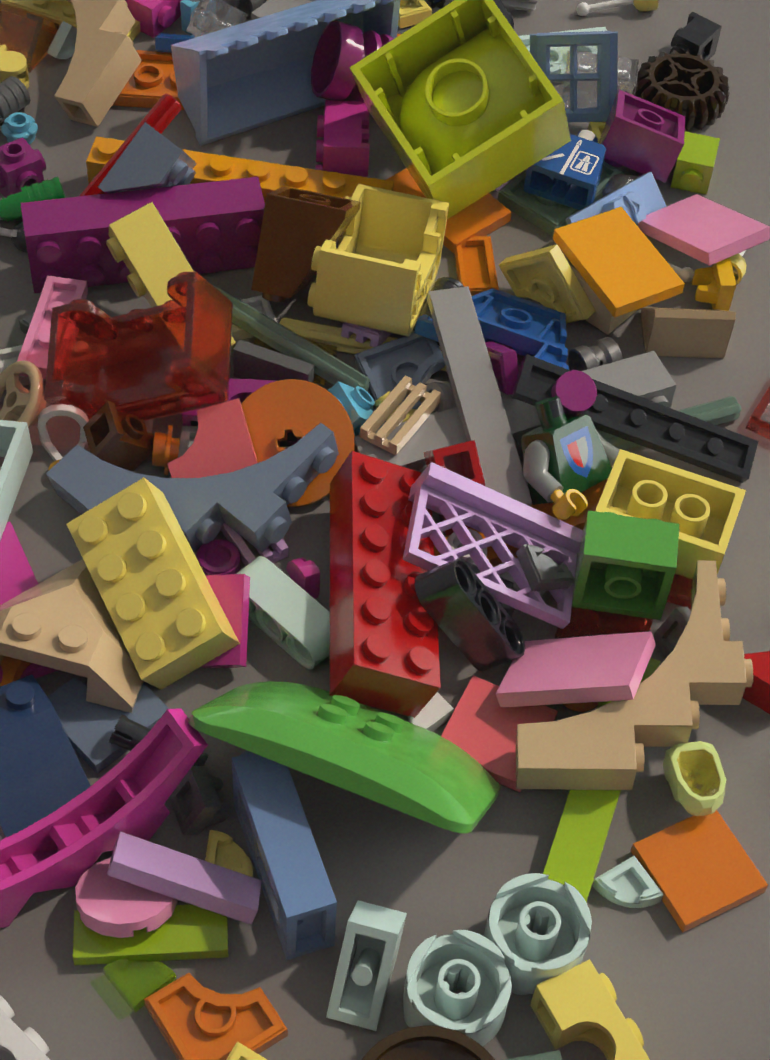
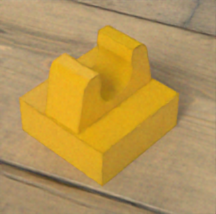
[692,257,736,311]

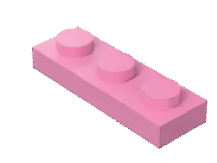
[17,276,88,381]

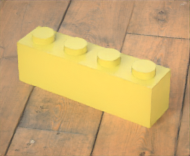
[106,202,236,375]

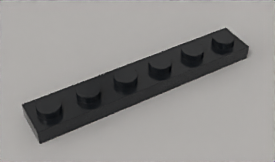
[511,354,759,483]

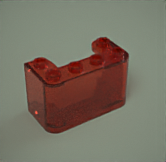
[44,271,233,421]

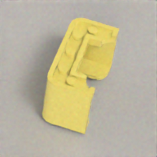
[307,184,449,337]

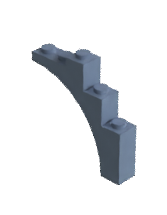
[46,423,339,553]

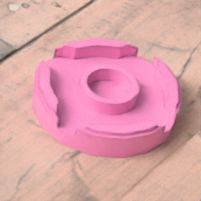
[75,858,178,938]

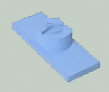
[565,172,667,226]

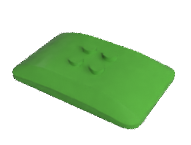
[189,681,501,833]

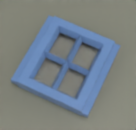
[530,31,618,123]

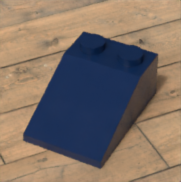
[0,674,91,839]

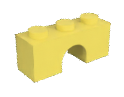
[530,959,650,1060]

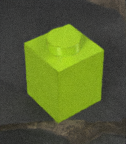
[671,131,720,195]

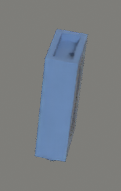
[232,750,337,961]

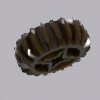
[633,50,730,132]

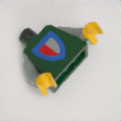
[521,396,641,520]

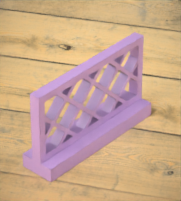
[403,462,583,629]

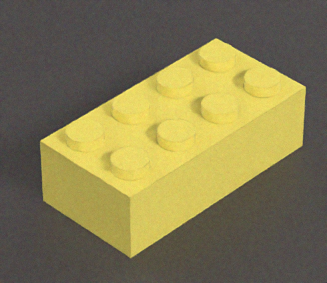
[66,477,240,690]

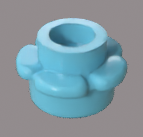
[1,112,38,144]

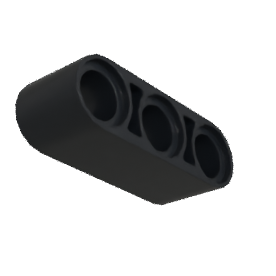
[415,558,525,672]

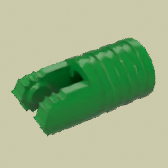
[0,176,66,222]

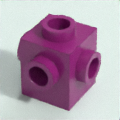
[0,137,46,198]

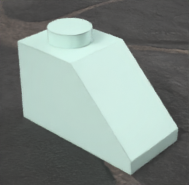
[326,900,407,1031]

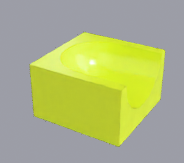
[349,0,571,219]

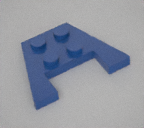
[414,288,569,370]

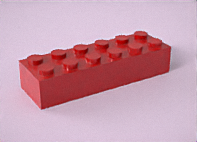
[330,451,441,718]

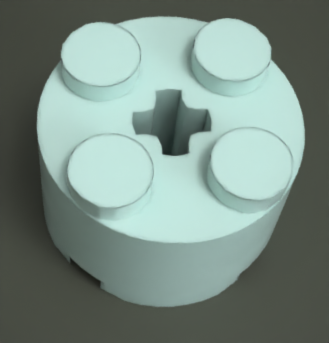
[484,873,592,995]
[403,930,512,1046]

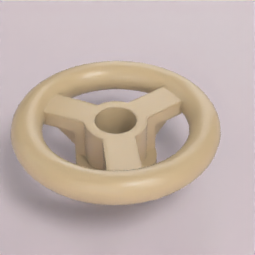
[0,361,46,427]

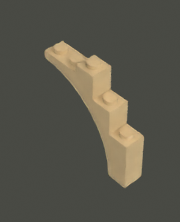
[54,0,142,127]
[515,560,753,790]

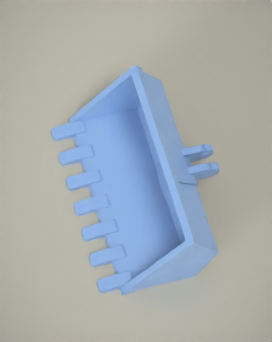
[171,0,400,146]

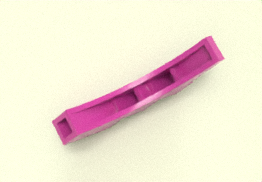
[0,708,208,928]

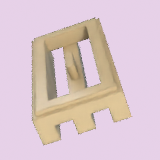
[360,375,441,455]

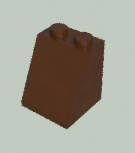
[251,186,361,302]

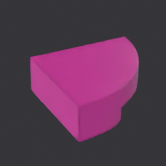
[286,557,320,599]

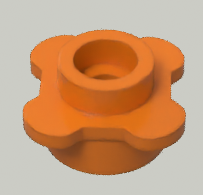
[152,425,180,476]

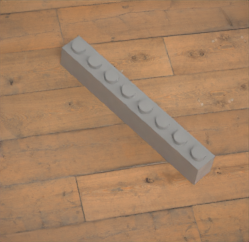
[355,351,677,473]

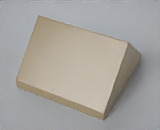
[641,307,736,358]

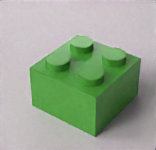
[572,510,679,620]

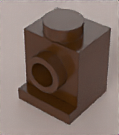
[83,400,154,471]

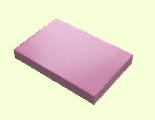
[638,194,770,266]
[496,631,656,707]

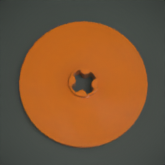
[241,379,355,507]

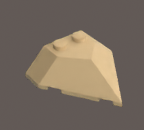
[0,559,144,713]

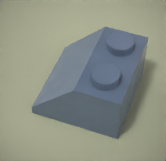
[98,122,197,193]

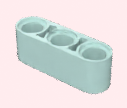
[236,556,330,669]

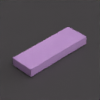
[107,831,262,924]

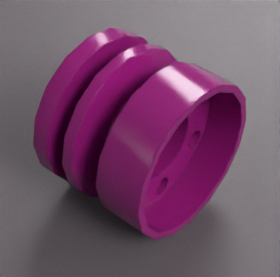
[311,20,395,102]

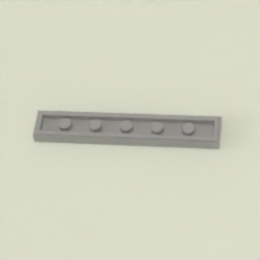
[427,286,532,507]

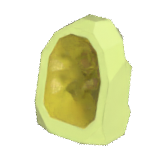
[663,741,726,816]

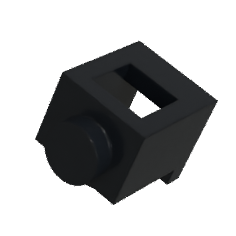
[669,12,722,61]

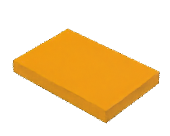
[553,207,685,318]

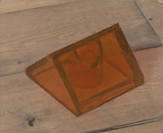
[0,3,60,73]

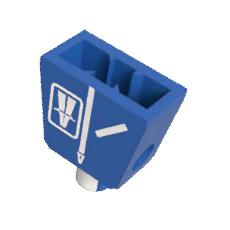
[524,130,606,210]

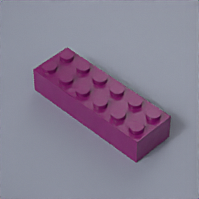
[20,177,265,294]

